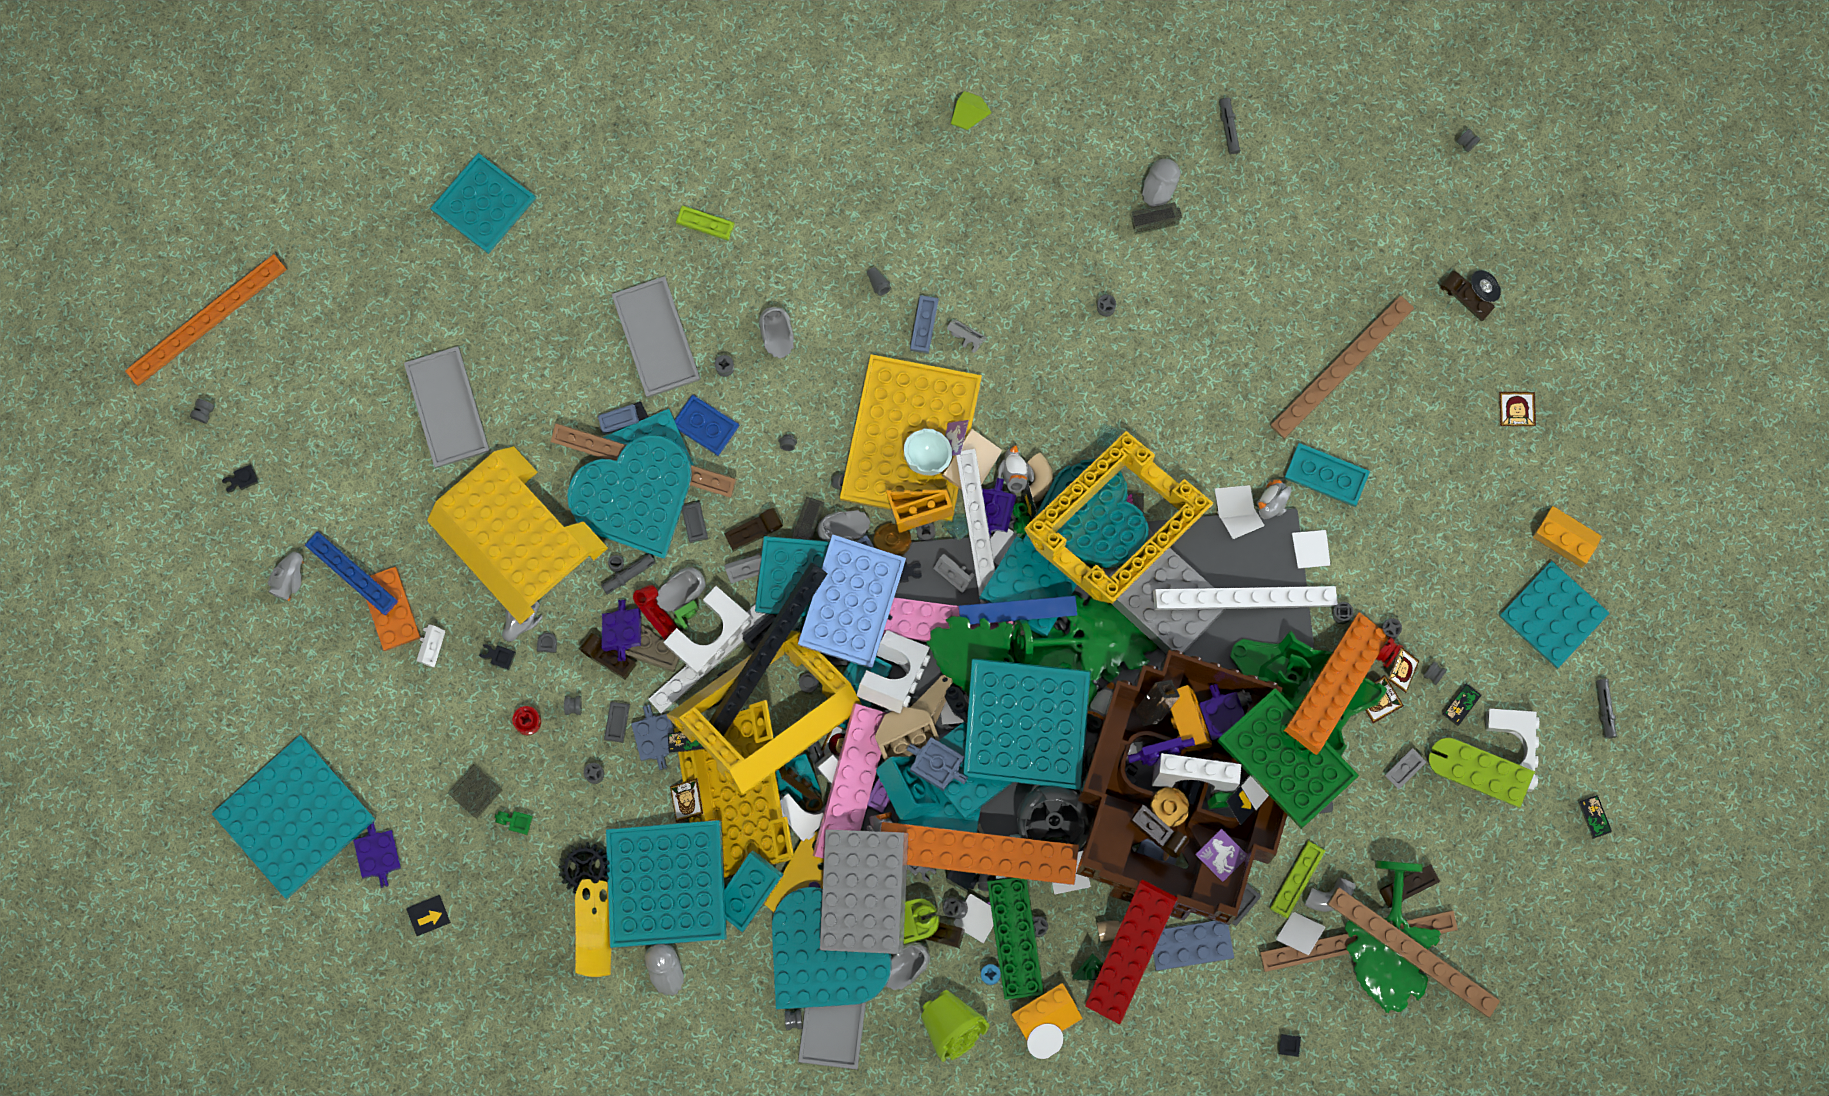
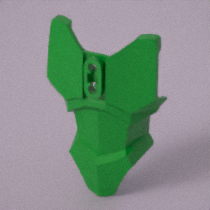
[1230,631,1387,756]

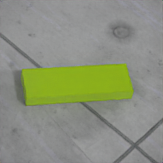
[676,205,735,241]

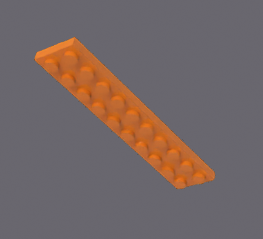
[1284,612,1389,755]
[881,822,1079,885]

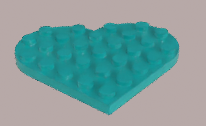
[568,435,692,559]
[1023,459,1149,568]
[772,887,892,1009]

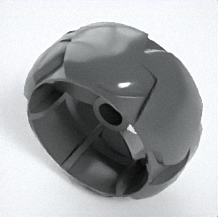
[1017,785,1092,849]

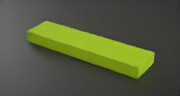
[1270,841,1326,919]

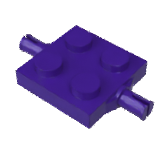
[982,478,1016,536]
[602,599,641,661]
[1199,684,1245,741]
[1127,737,1195,766]
[353,822,401,888]

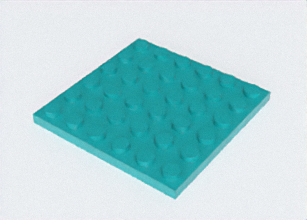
[964,659,1091,790]
[212,735,376,899]
[606,820,727,948]

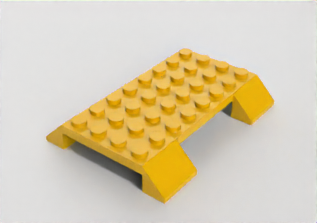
[427,446,608,625]
[674,700,794,878]

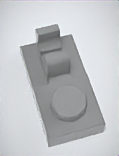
[947,319,987,353]
[725,553,762,584]
[933,554,974,593]
[1385,748,1427,789]

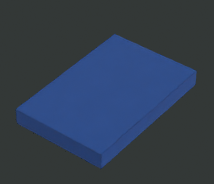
[674,395,740,456]

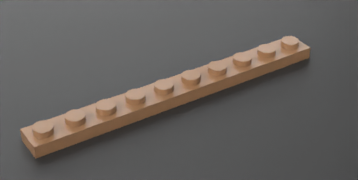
[1270,295,1414,439]
[550,423,737,498]
[1327,888,1500,1018]
[1260,910,1458,972]

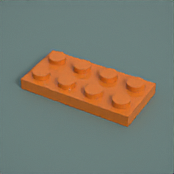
[366,566,421,651]

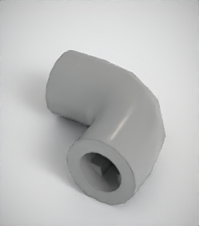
[1304,878,1356,912]

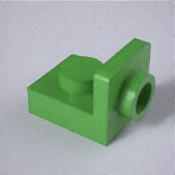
[674,600,699,631]

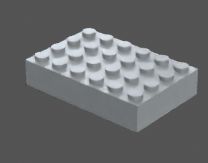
[1101,529,1226,654]
[820,830,908,954]

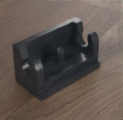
[742,614,775,652]

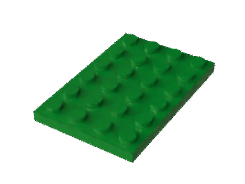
[1217,688,1359,829]

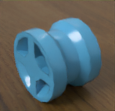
[981,964,1000,985]

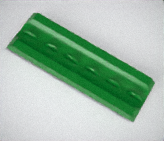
[987,878,1044,1000]

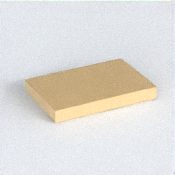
[942,429,1002,490]

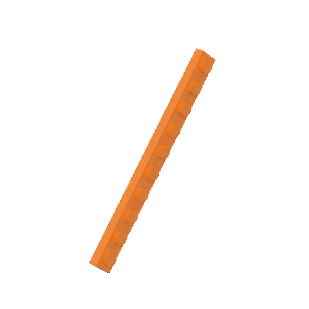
[125,254,287,386]

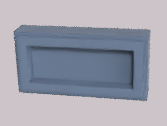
[598,404,639,434]

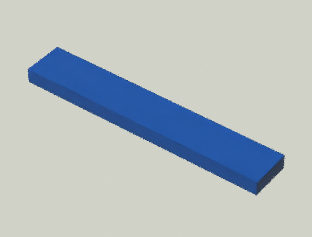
[305,531,398,616]
[959,595,1077,624]

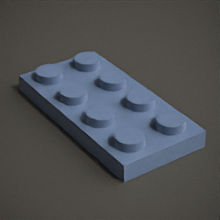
[1153,921,1234,971]

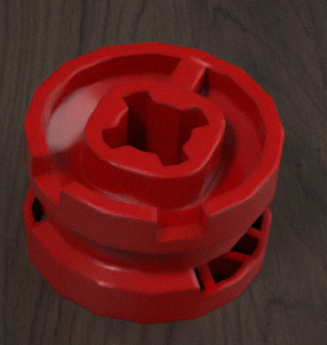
[1375,638,1403,668]
[512,706,542,736]

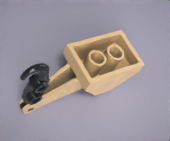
[875,675,969,762]

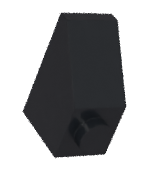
[946,870,978,892]

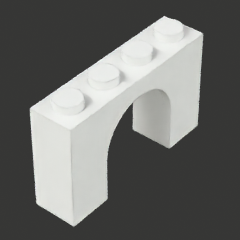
[663,586,752,677]
[857,630,930,713]
[1486,709,1539,792]
[779,752,838,841]
[1152,753,1241,794]

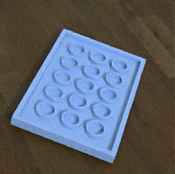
[798,534,906,669]

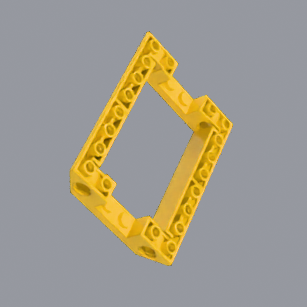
[1024,431,1213,604]
[667,630,862,795]

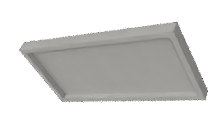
[612,276,700,398]
[404,346,490,469]
[798,1003,866,1070]

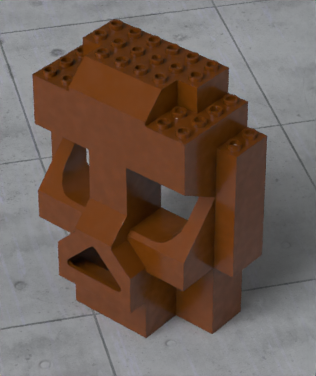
[1076,650,1287,925]

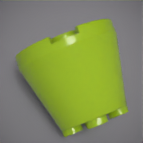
[921,990,989,1062]

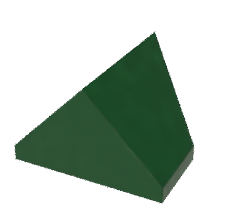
[1072,953,1103,981]

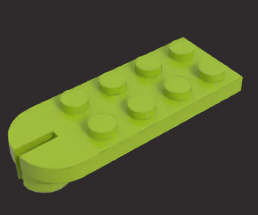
[1429,738,1535,808]
[904,899,939,944]

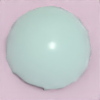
[904,429,952,475]

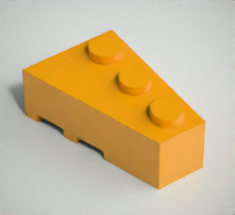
[886,490,954,533]

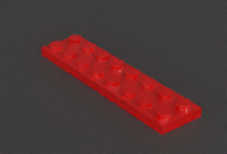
[1085,879,1178,1025]

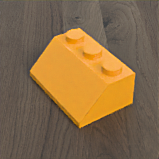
[1533,506,1602,568]
[1164,685,1213,751]
[1011,983,1083,1041]

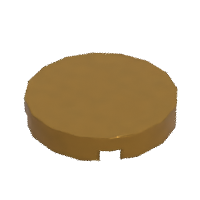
[873,523,911,556]
[1150,787,1189,827]

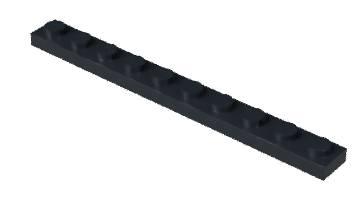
[709,562,828,737]

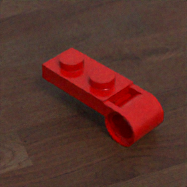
[633,585,680,640]

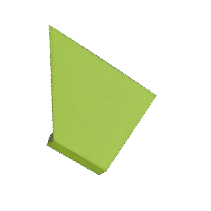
[951,91,992,130]

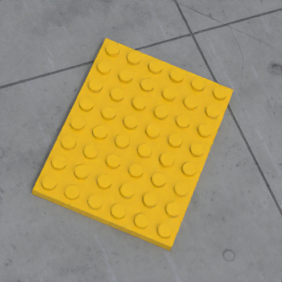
[840,354,982,522]

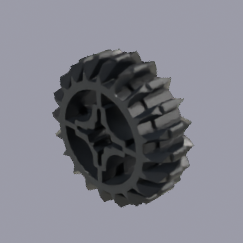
[558,842,610,896]

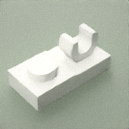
[417,625,445,667]

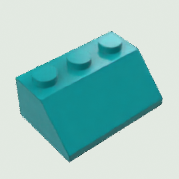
[775,754,821,803]
[876,756,940,820]

